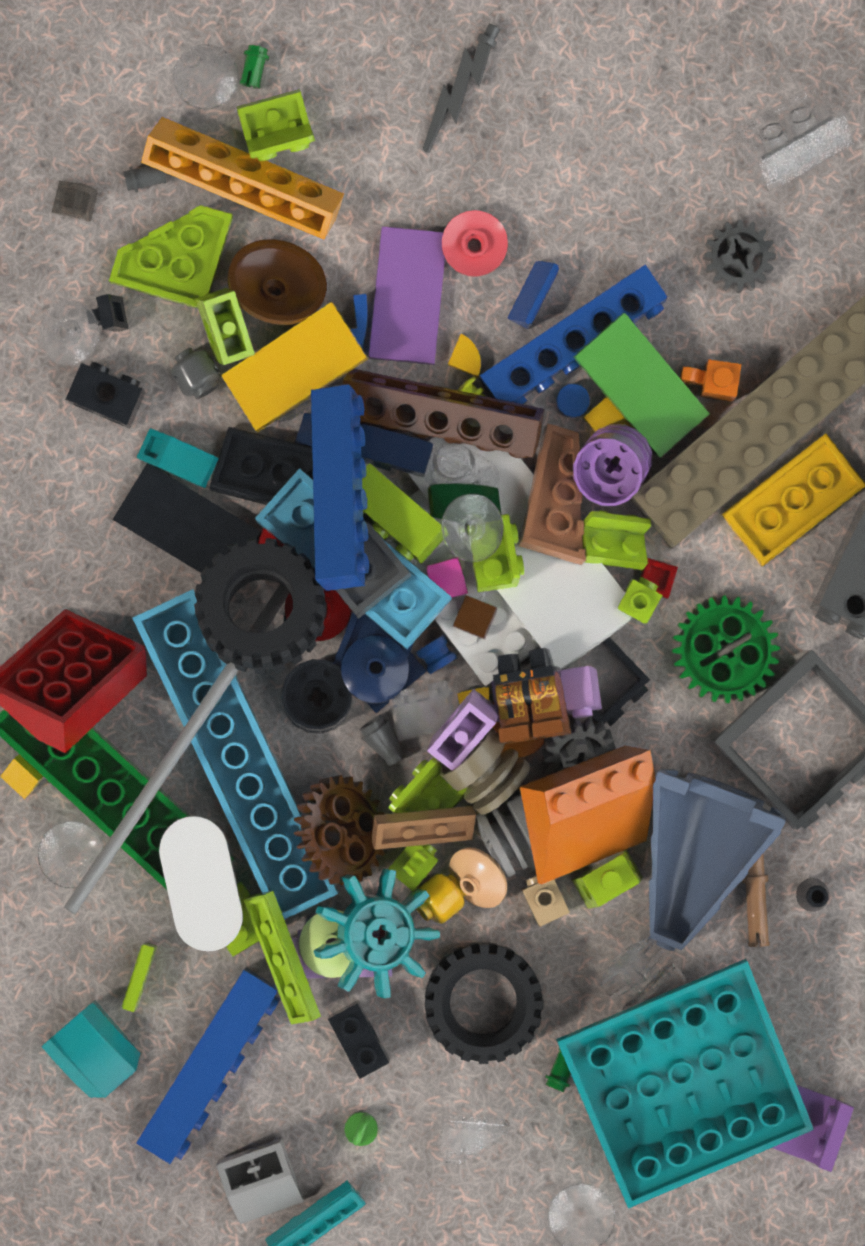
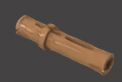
[742,853,770,947]

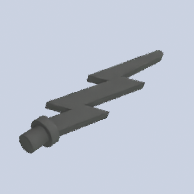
[423,23,500,153]

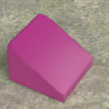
[426,558,469,598]

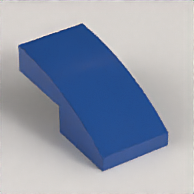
[350,294,368,349]

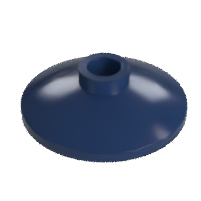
[341,636,409,703]

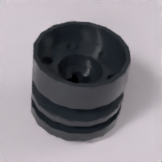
[282,659,352,734]

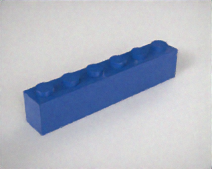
[311,384,369,591]
[136,968,281,1164]

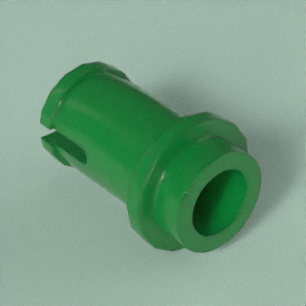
[239,45,270,89]
[545,1047,571,1093]

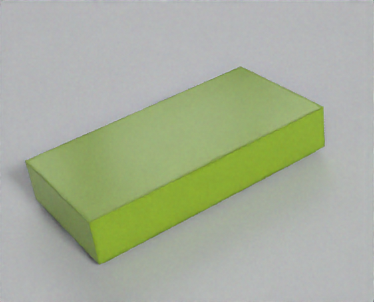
[121,942,157,1013]

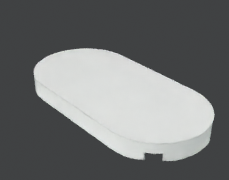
[159,816,243,951]

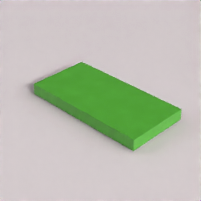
[573,313,710,458]

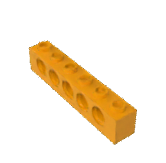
[141,117,344,239]

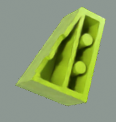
[362,463,448,564]

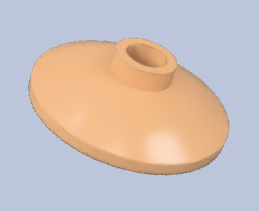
[449,847,507,908]

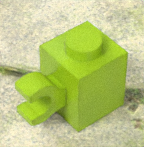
[388,844,439,891]

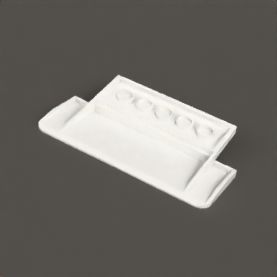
[385,418,632,688]

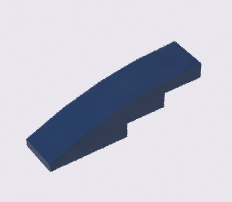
[295,413,434,477]

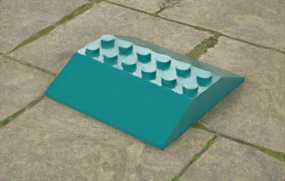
[556,959,814,1209]

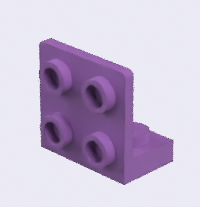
[772,1085,854,1172]

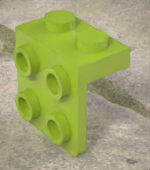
[236,89,315,161]
[388,758,467,813]

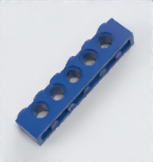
[479,264,668,404]

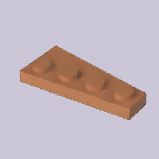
[519,423,586,565]

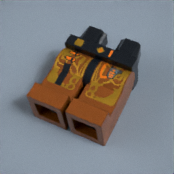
[493,648,571,744]

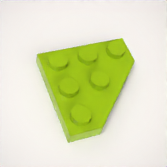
[109,205,233,309]

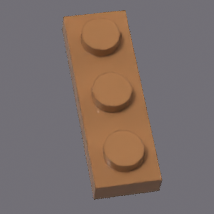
[372,806,476,850]

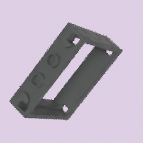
[711,650,865,830]

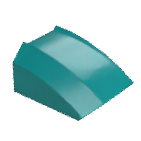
[41,1000,141,1098]

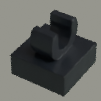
[86,294,129,332]

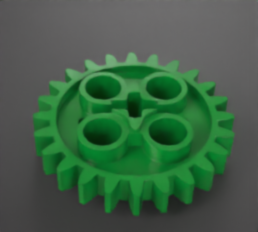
[671,595,780,704]

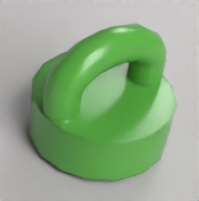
[344,1111,378,1146]

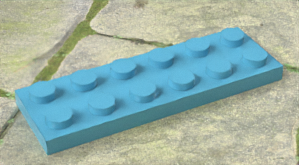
[255,469,452,650]

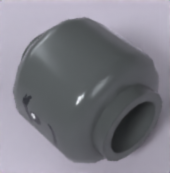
[171,348,220,399]

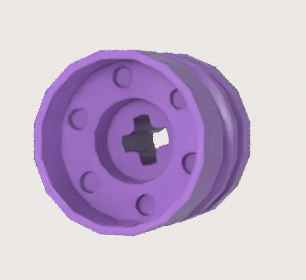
[573,424,652,506]

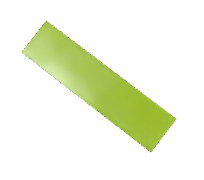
[243,891,321,1024]

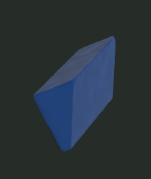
[508,261,559,329]

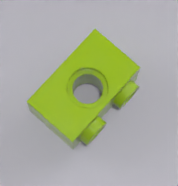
[195,288,255,365]

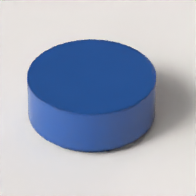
[556,384,590,418]

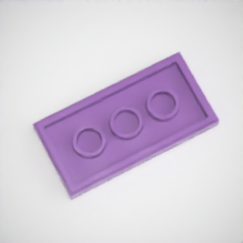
[369,226,445,365]

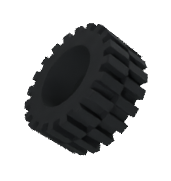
[425,942,543,1064]

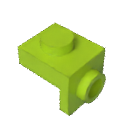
[618,577,663,624]

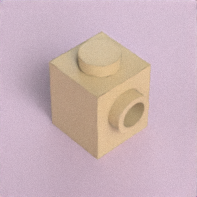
[521,875,570,927]

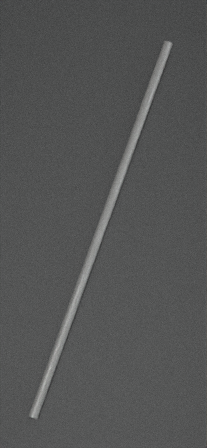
[64,463,375,915]

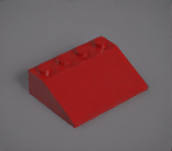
[0,609,147,753]

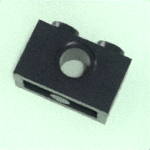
[65,361,145,429]
[328,1000,390,1079]

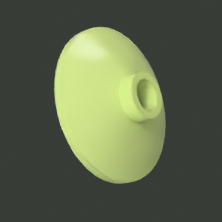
[299,910,350,978]

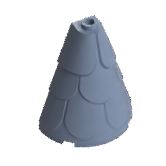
[649,769,786,951]

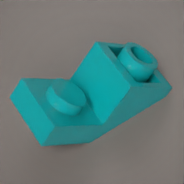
[136,428,219,488]

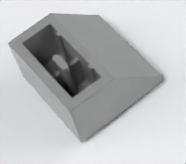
[216,1137,304,1224]

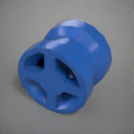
[416,635,458,675]

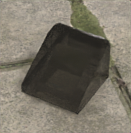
[51,181,98,222]

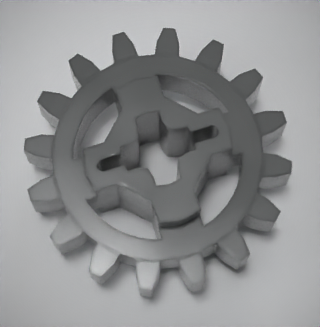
[703,220,776,293]
[542,717,616,773]

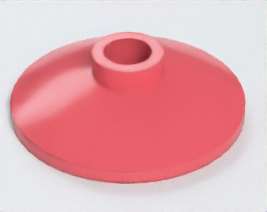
[442,210,508,277]

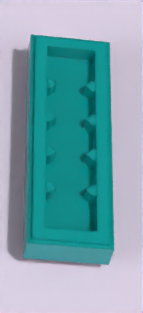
[265,1180,366,1246]

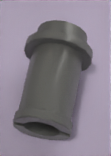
[123,166,167,193]

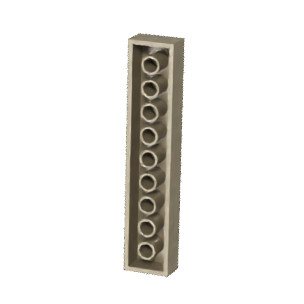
[630,296,865,549]

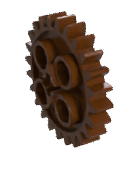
[294,775,385,886]

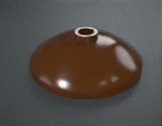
[228,239,327,325]

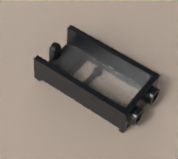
[539,637,650,726]

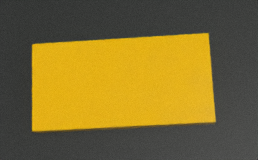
[221,302,368,432]
[721,433,865,567]

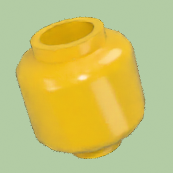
[416,874,466,924]

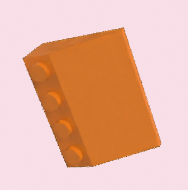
[520,745,656,884]

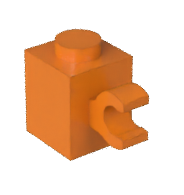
[680,359,741,402]

